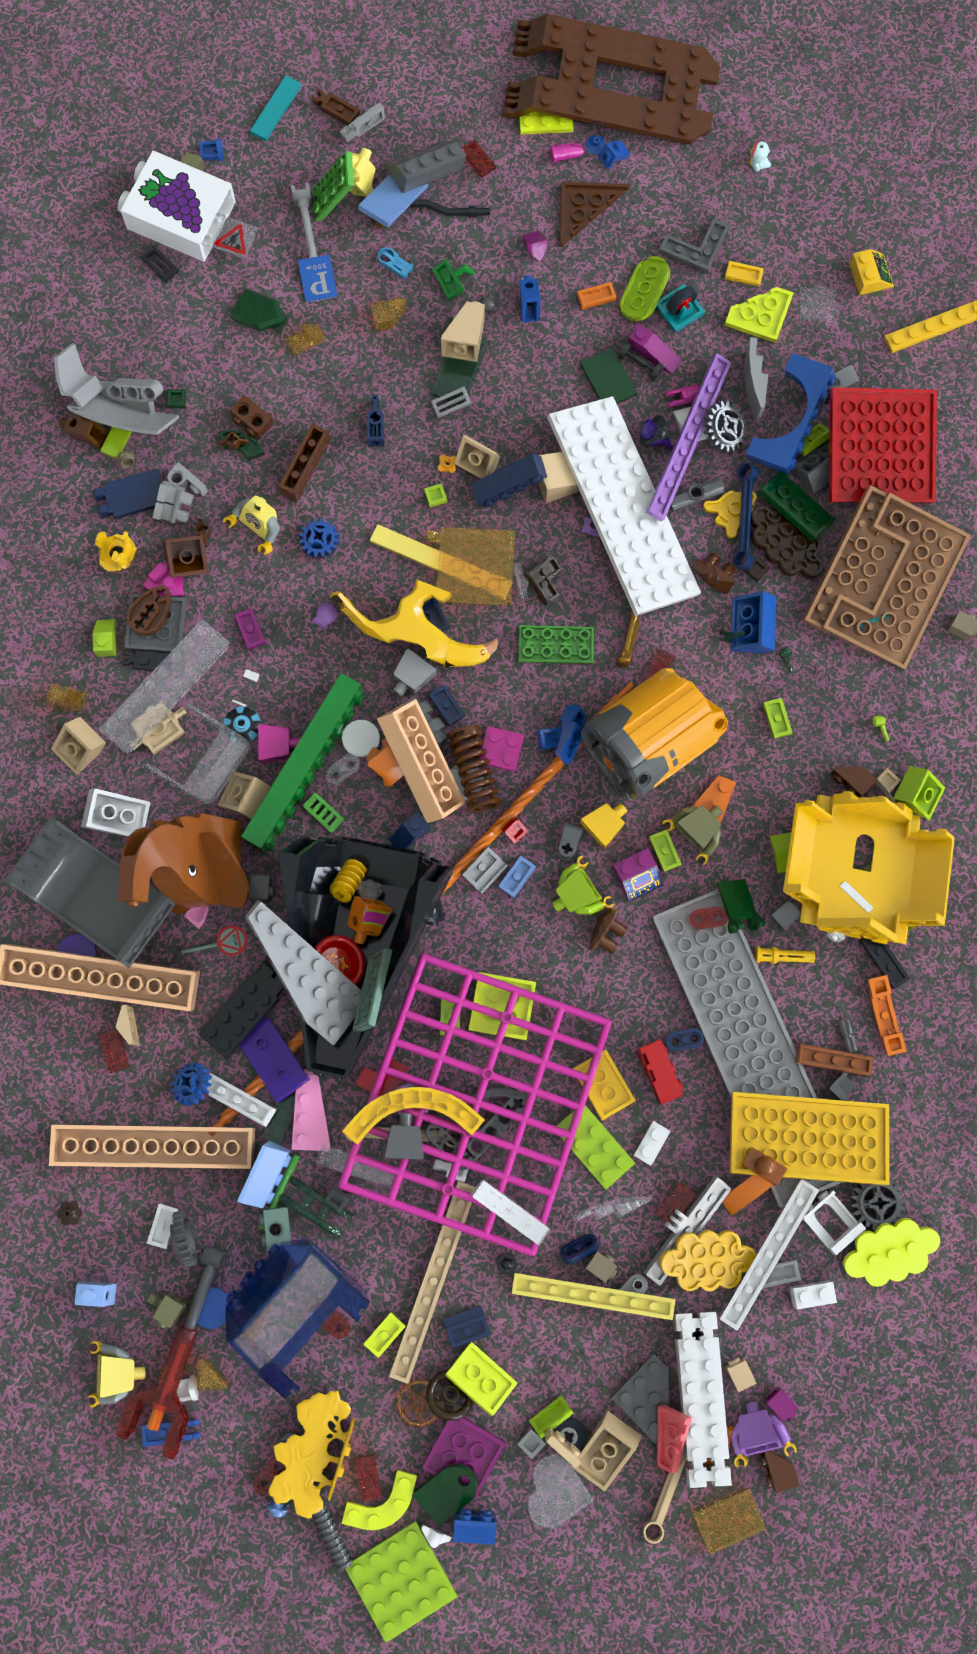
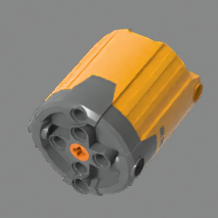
[581,668,728,800]

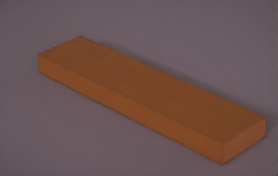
[795,1044,874,1077]

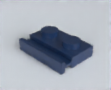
[443,1306,491,1349]

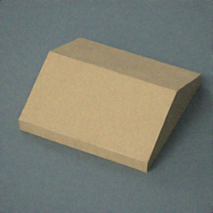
[116,1005,140,1047]

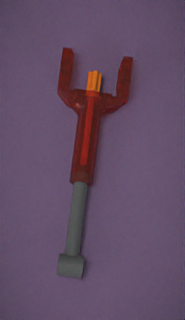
[117,1246,228,1460]

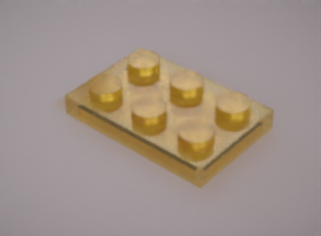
[692,1487,766,1555]

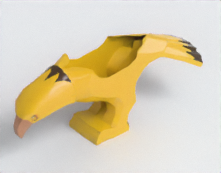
[329,580,498,668]

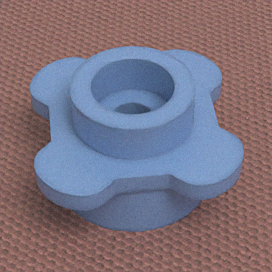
[267,1499,289,1517]

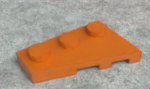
[693,775,736,823]

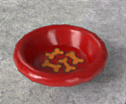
[314,935,365,986]

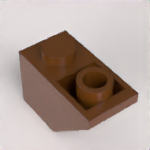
[831,767,878,798]
[759,1450,800,1493]

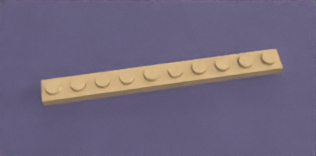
[389,1181,477,1384]

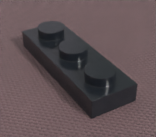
[860,938,911,990]

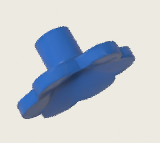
[585,135,606,155]

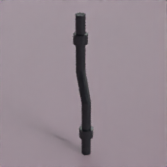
[409,199,490,217]

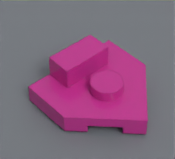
[143,561,184,597]

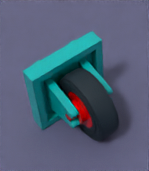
[656,284,705,333]

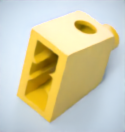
[580,803,627,849]

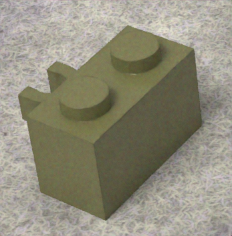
[147,1292,189,1329]

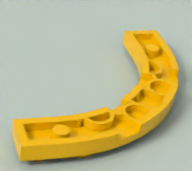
[342,1087,485,1145]

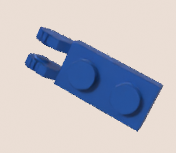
[141,1419,201,1447]

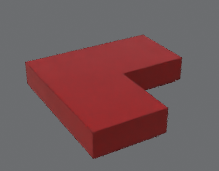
[355,1058,409,1096]

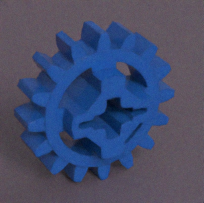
[299,518,339,559]
[171,1062,212,1106]

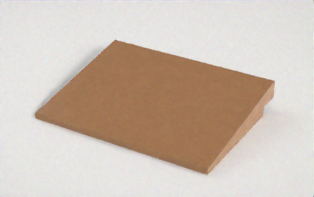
[801,485,971,670]

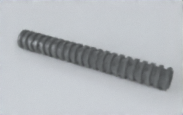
[277,1431,353,1571]

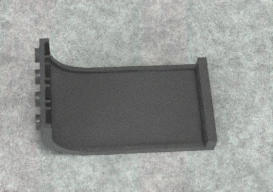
[4,817,176,968]

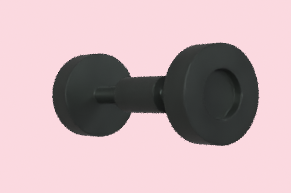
[618,341,664,381]

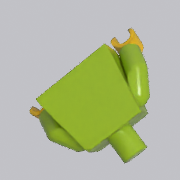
[552,856,614,915]

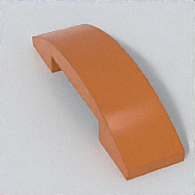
[867,975,907,1056]
[722,1175,783,1215]

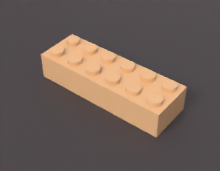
[377,699,465,823]

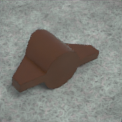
[218,432,248,450]
[196,518,210,547]

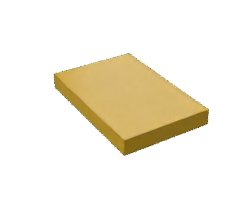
[573,1049,636,1121]

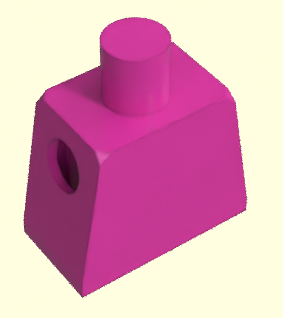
[258,724,301,764]

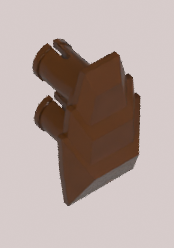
[692,553,736,594]
[588,909,628,954]

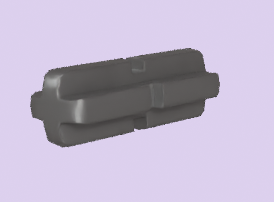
[839,1019,857,1053]

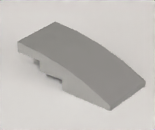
[744,337,768,423]

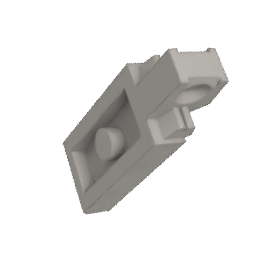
[340,102,385,142]

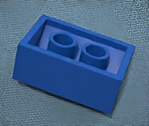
[730,591,776,653]

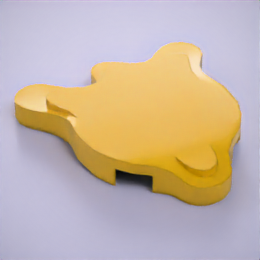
[703,490,757,539]

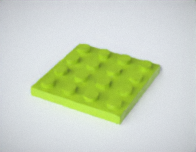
[346,1520,458,1643]

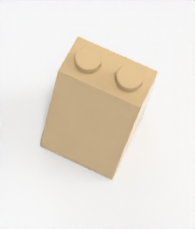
[441,301,485,362]
[538,452,580,503]

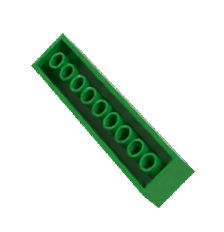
[241,673,364,854]

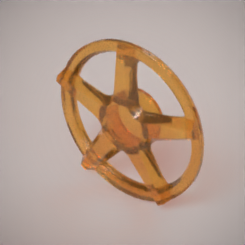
[397,1379,441,1427]

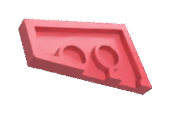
[658,1404,692,1474]

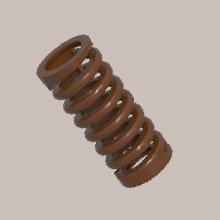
[447,725,502,813]

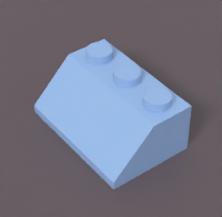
[237,1140,292,1208]

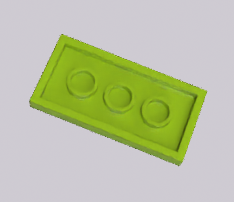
[556,1105,635,1190]

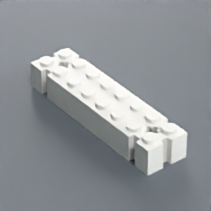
[673,1312,732,1488]

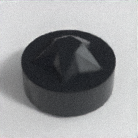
[497,1253,517,1274]

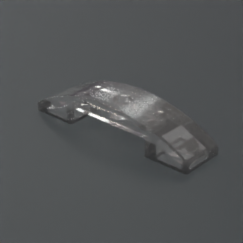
[316,1145,395,1187]

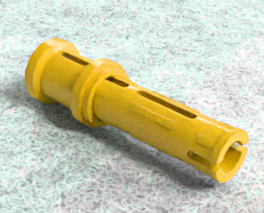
[755,946,815,964]

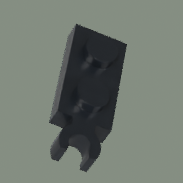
[121,650,174,674]

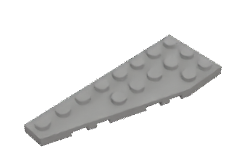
[245,900,361,1046]

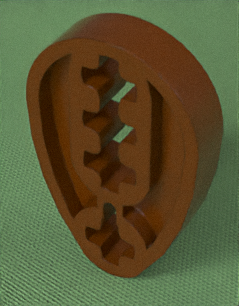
[127,585,171,636]

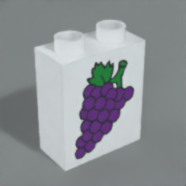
[118,151,236,262]

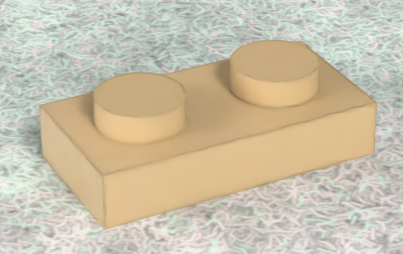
[544,1428,582,1469]

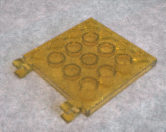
[427,527,515,605]

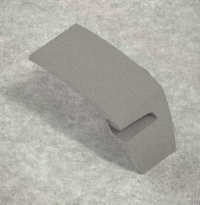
[54,343,179,435]

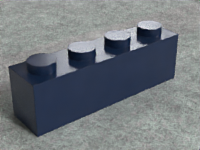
[471,453,548,508]

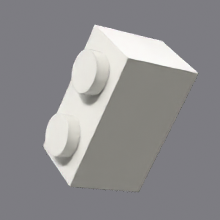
[789,1280,837,1309]

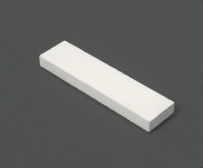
[205,1073,276,1127]

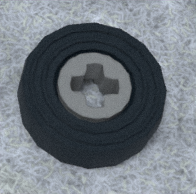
[553,1417,587,1451]

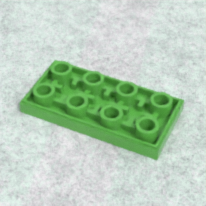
[312,151,354,221]
[518,625,594,664]

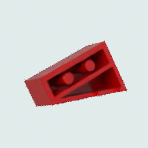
[636,1039,684,1105]

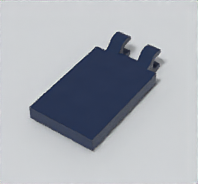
[92,468,162,519]

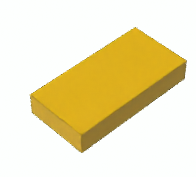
[725,261,764,287]

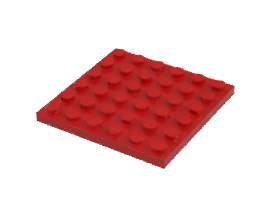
[829,388,937,503]

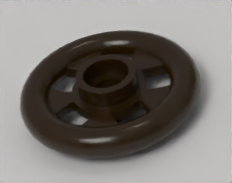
[426,1370,474,1421]

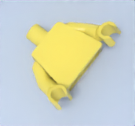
[350,148,375,197]

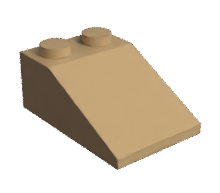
[571,1411,642,1492]

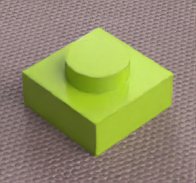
[424,483,447,508]

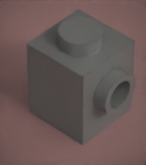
[248,875,274,904]

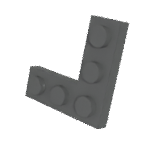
[659,219,730,274]

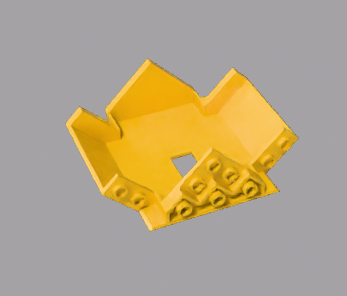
[783,791,955,945]

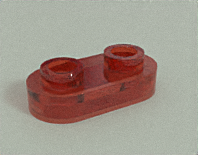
[689,907,728,929]
[314,1304,350,1339]
[254,1457,286,1496]

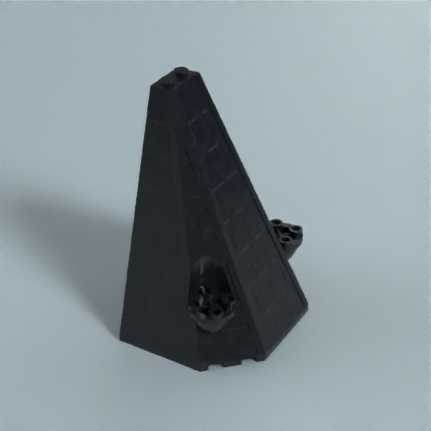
[279,837,453,1080]

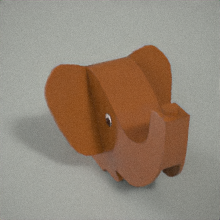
[118,813,250,914]

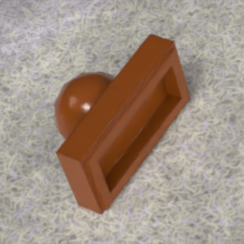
[741,1147,787,1186]

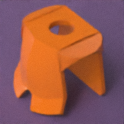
[366,738,404,787]

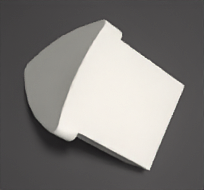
[170,1375,198,1403]

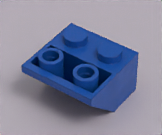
[453,1508,496,1545]

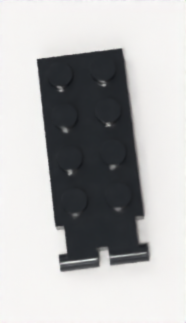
[198,961,288,1060]

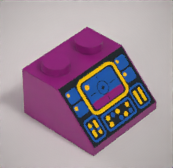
[612,848,663,902]

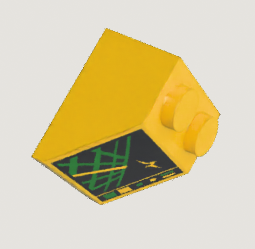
[849,249,894,295]

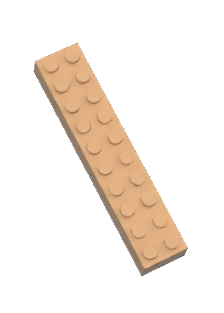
[0,944,200,1011]
[49,1125,255,1169]

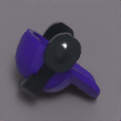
[640,415,673,451]

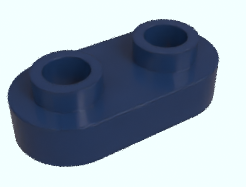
[665,1028,704,1052]
[560,1234,599,1264]

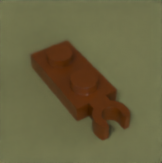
[312,89,360,125]

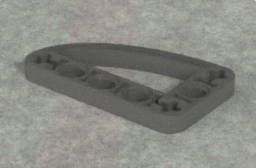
[425,1089,526,1171]

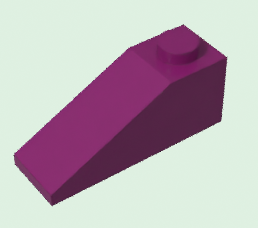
[628,323,682,375]

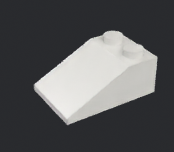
[81,789,150,837]

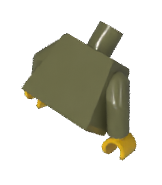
[662,805,722,865]

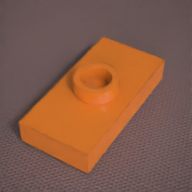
[576,282,617,310]

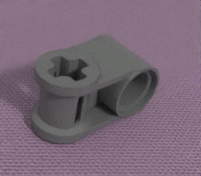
[557,822,583,861]

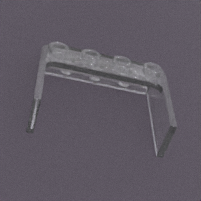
[146,703,250,804]

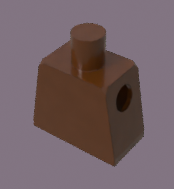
[59,413,108,449]

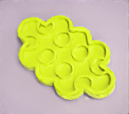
[843,1218,940,1287]

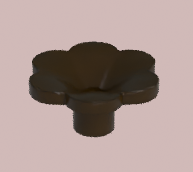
[57,1201,82,1225]

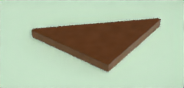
[559,182,630,247]

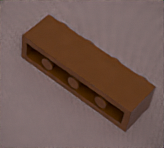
[278,424,330,502]

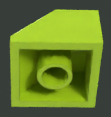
[894,766,945,820]

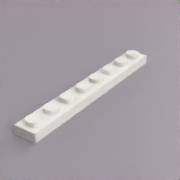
[720,1179,819,1331]

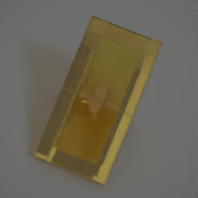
[197,1355,231,1391]

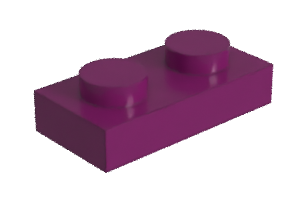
[235,608,266,650]

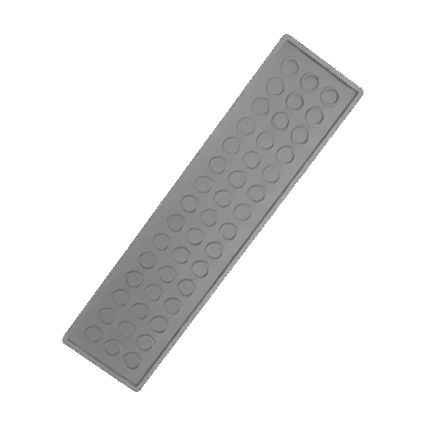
[653,889,842,1208]

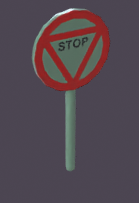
[180,926,248,956]

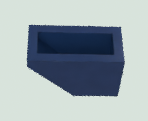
[388,812,430,849]

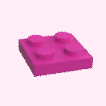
[479,726,524,772]

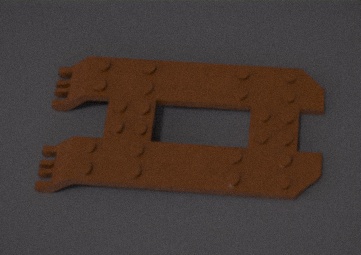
[502,14,720,144]

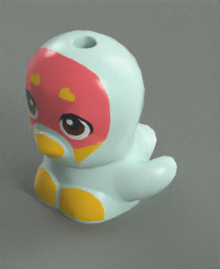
[749,141,771,172]

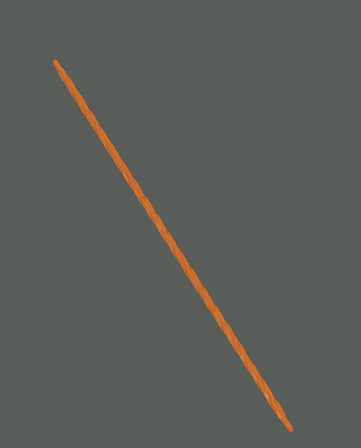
[208,682,635,1137]

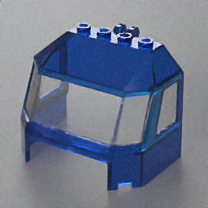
[225,1239,370,1399]

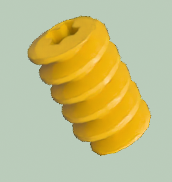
[330,859,367,903]

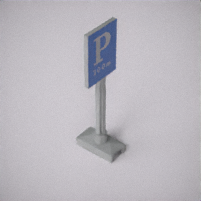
[291,183,338,303]

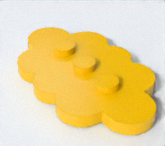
[659,1230,757,1292]

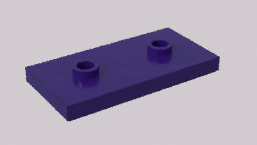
[240,1017,310,1103]

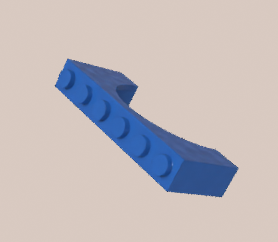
[746,353,836,474]

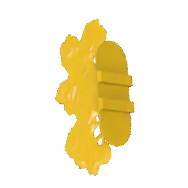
[269,1391,355,1519]

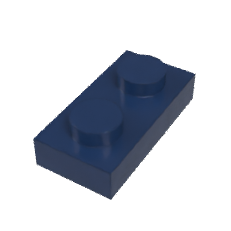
[429,684,465,727]

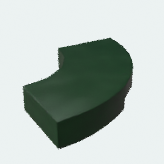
[218,430,265,460]

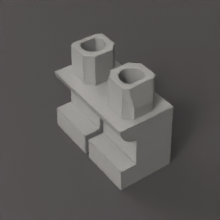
[153,481,194,524]

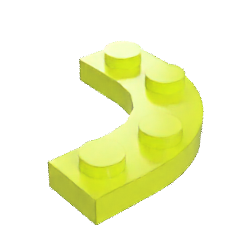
[342,1470,417,1530]

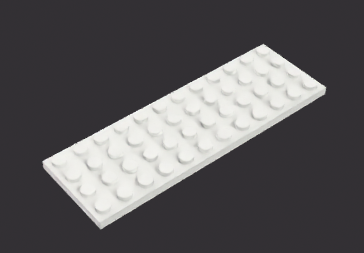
[547,397,701,616]

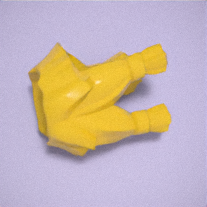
[95,531,137,572]

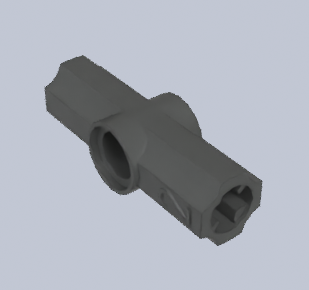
[670,477,724,512]

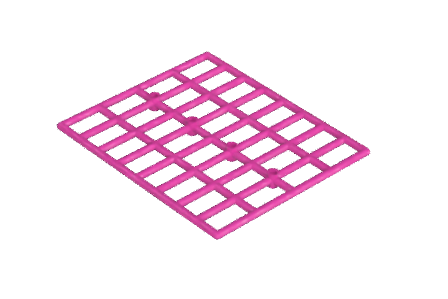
[338,953,612,1256]

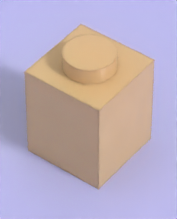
[725,1357,757,1392]

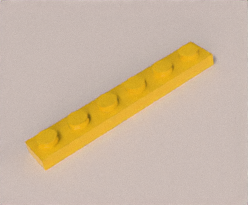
[884,300,977,353]

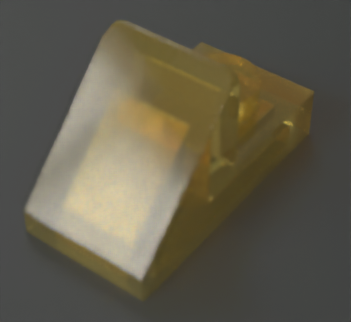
[286,324,327,356]

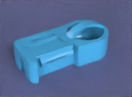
[378,247,413,279]

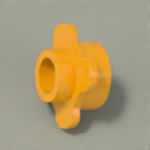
[438,454,456,473]

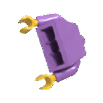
[731,1402,797,1467]

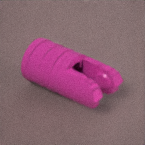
[550,143,584,162]
[665,385,699,408]

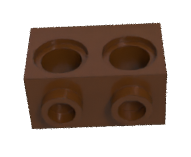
[230,394,274,439]

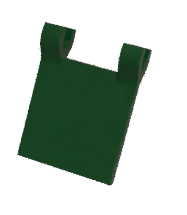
[716,879,765,934]

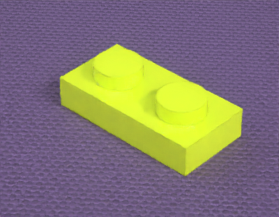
[364,1312,406,1358]

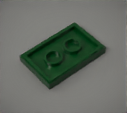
[580,347,637,404]

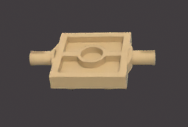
[129,702,187,755]

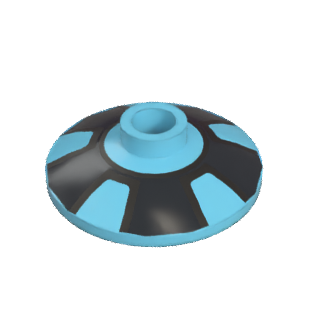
[223,707,261,743]

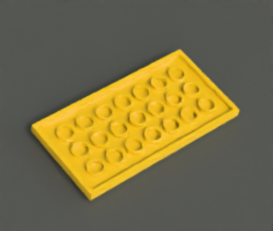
[729,1092,889,1185]

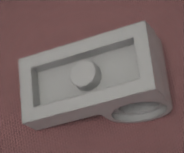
[167,462,208,496]

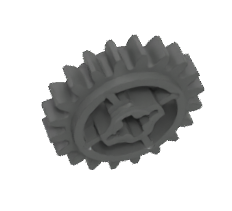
[702,401,748,453]
[850,1178,906,1231]

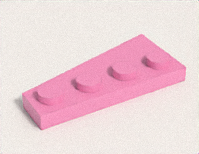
[291,1069,331,1151]

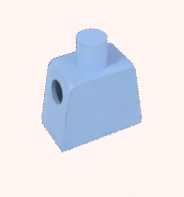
[75,1281,117,1307]

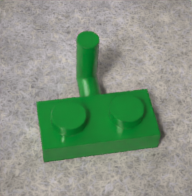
[432,259,475,301]

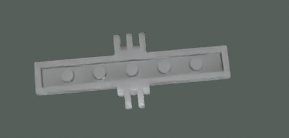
[643,1175,732,1286]

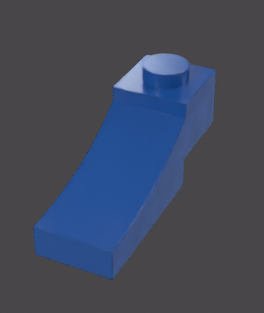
[555,705,588,764]

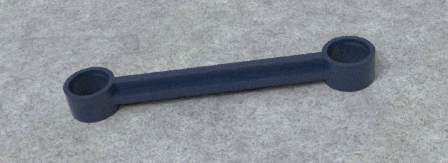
[732,462,759,571]

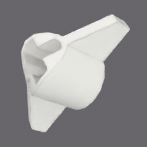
[421,1525,452,1548]

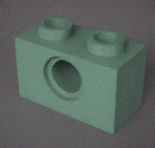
[260,1206,291,1252]

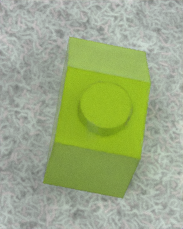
[93,619,117,657]

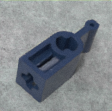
[367,394,384,446]

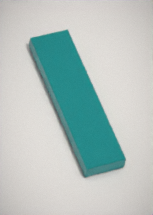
[250,75,301,141]

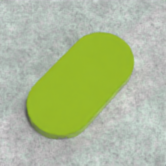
[620,256,670,321]

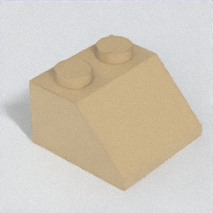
[454,435,500,478]
[51,717,106,775]
[218,772,271,820]

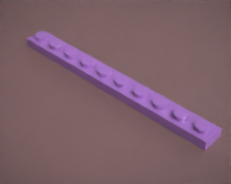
[646,353,732,521]

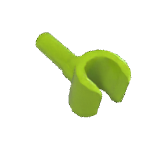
[873,716,889,741]

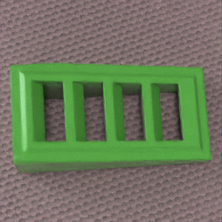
[303,792,345,833]

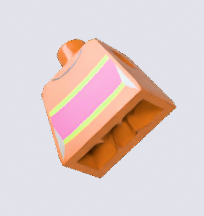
[347,896,393,944]

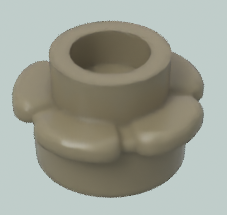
[117,451,135,468]

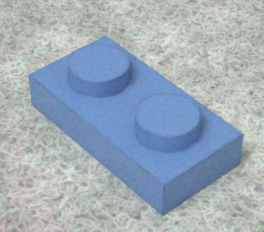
[498,856,536,898]

